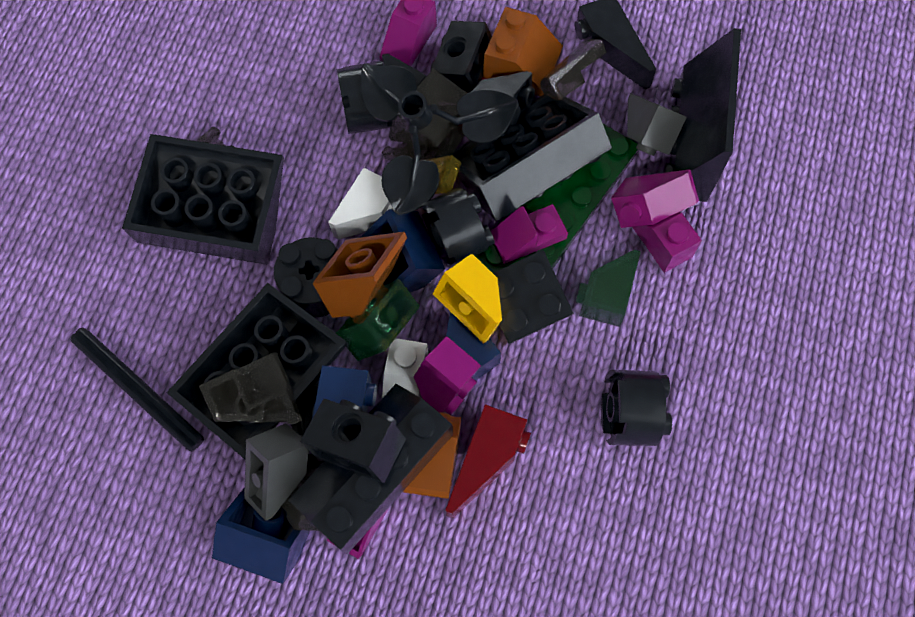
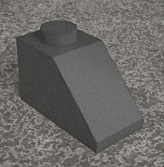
[627,93,687,156]
[244,423,309,521]

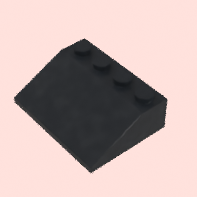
[663,28,741,202]
[443,90,612,221]
[122,134,284,265]
[166,283,348,460]

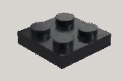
[493,249,574,344]

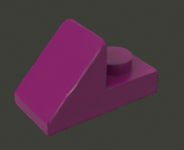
[491,204,568,264]

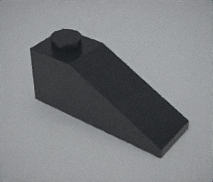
[574,0,656,89]

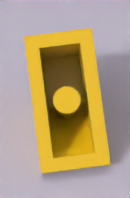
[432,254,502,344]

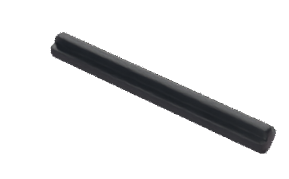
[70,327,204,452]

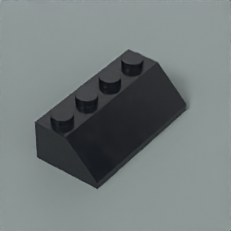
[289,384,454,554]

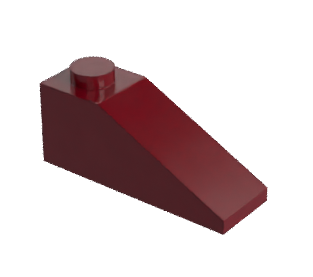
[445,404,531,518]

